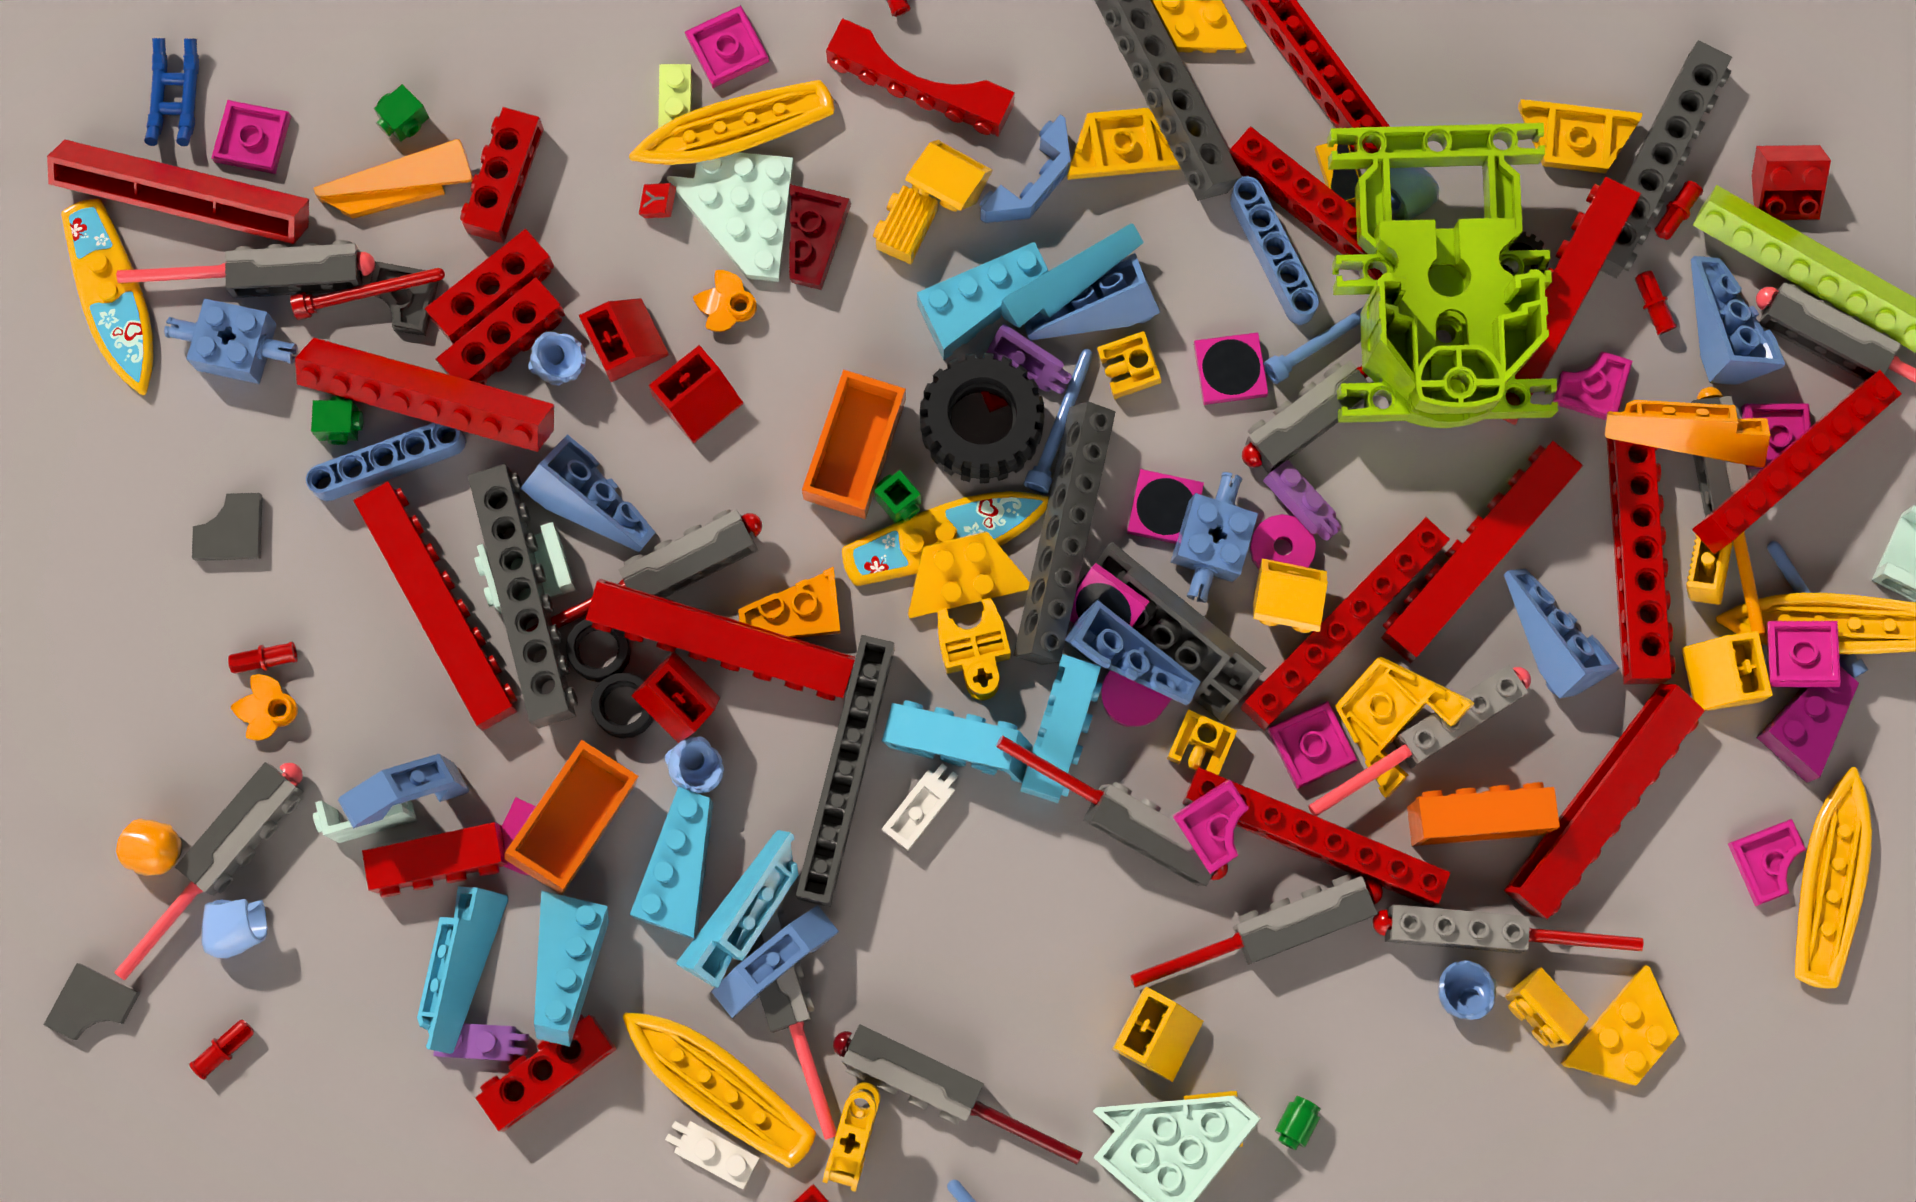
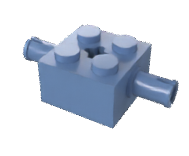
[164,298,298,384]
[1170,472,1258,603]

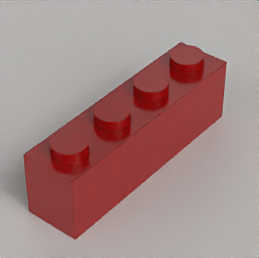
[362,822,508,897]

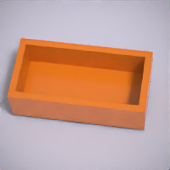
[802,369,906,519]
[505,740,639,895]
[1407,782,1560,846]

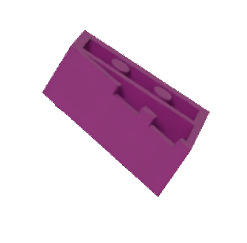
[1756,666,1859,783]

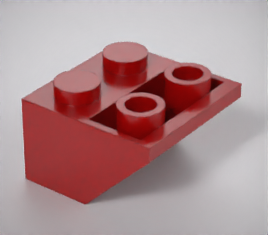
[1751,145,1831,220]
[579,298,669,382]
[648,345,744,444]
[631,652,720,743]

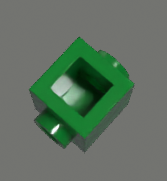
[374,84,429,142]
[311,396,364,445]
[874,470,921,523]

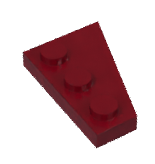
[789,184,851,290]

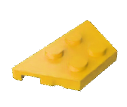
[1150,0,1247,53]
[1518,99,1642,174]
[1067,108,1181,180]
[907,531,1030,619]
[1561,965,1679,1086]

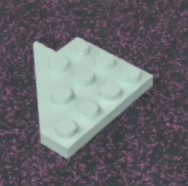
[667,152,794,282]
[1093,1095,1262,1202]

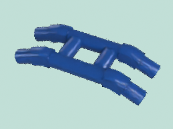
[144,38,199,146]

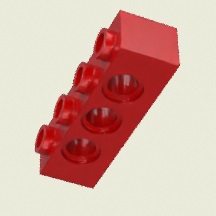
[460,107,544,244]
[424,228,554,344]
[435,277,565,385]
[475,1014,617,1132]

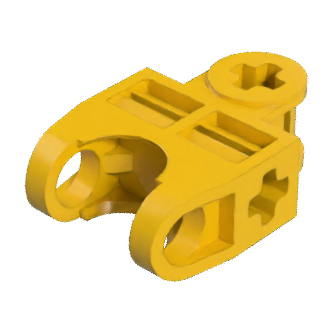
[937,598,1011,701]
[822,1082,880,1192]

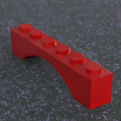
[826,18,1015,137]

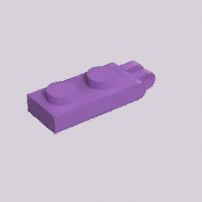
[986,324,1072,394]
[1263,460,1341,540]
[433,1023,529,1061]

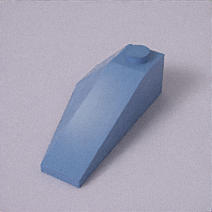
[520,434,656,552]

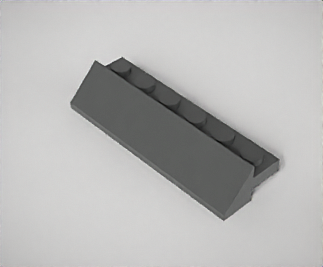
[1076,542,1266,722]

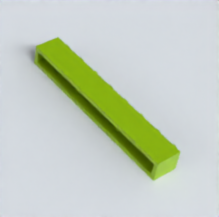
[1693,185,1916,353]

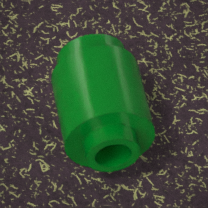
[1275,1096,1321,1150]

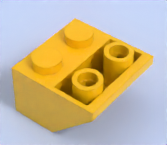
[905,140,993,212]
[1253,558,1328,633]
[1682,631,1773,711]
[1505,967,1589,1048]
[1112,987,1204,1082]

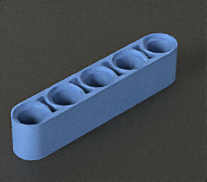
[1230,176,1319,325]
[306,423,466,501]

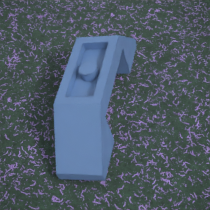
[980,114,1071,223]
[338,754,469,829]
[711,905,839,1018]

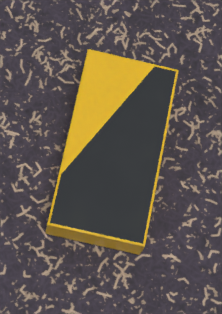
[1314,143,1359,204]

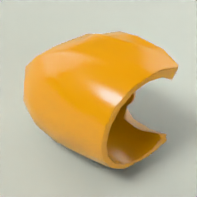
[116,818,182,876]

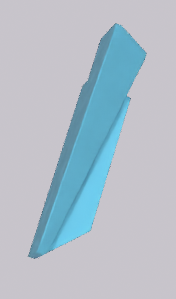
[1001,223,1144,328]
[676,830,798,988]
[417,886,508,1054]

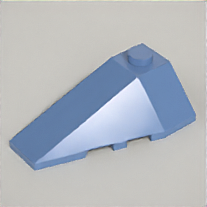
[1024,253,1160,341]
[1691,256,1785,385]
[1504,569,1619,699]
[1065,600,1201,705]

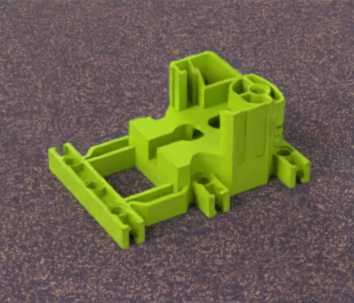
[1327,123,1558,428]

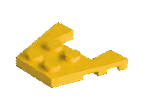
[1335,657,1475,798]

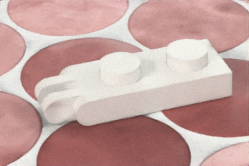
[882,763,958,851]
[665,1121,760,1189]

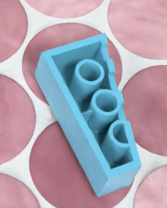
[917,242,1048,360]
[1020,654,1103,803]
[882,700,1032,783]
[630,787,713,939]
[534,890,609,1046]

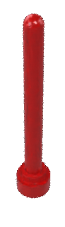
[290,268,445,320]

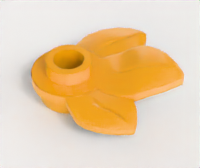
[693,270,757,332]
[231,674,298,740]

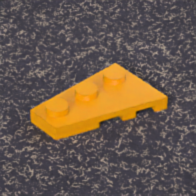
[738,567,841,638]

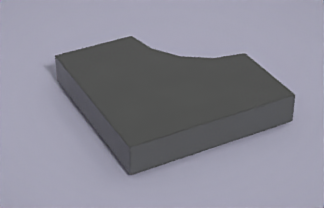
[370,261,439,336]
[192,493,262,561]
[43,963,140,1040]

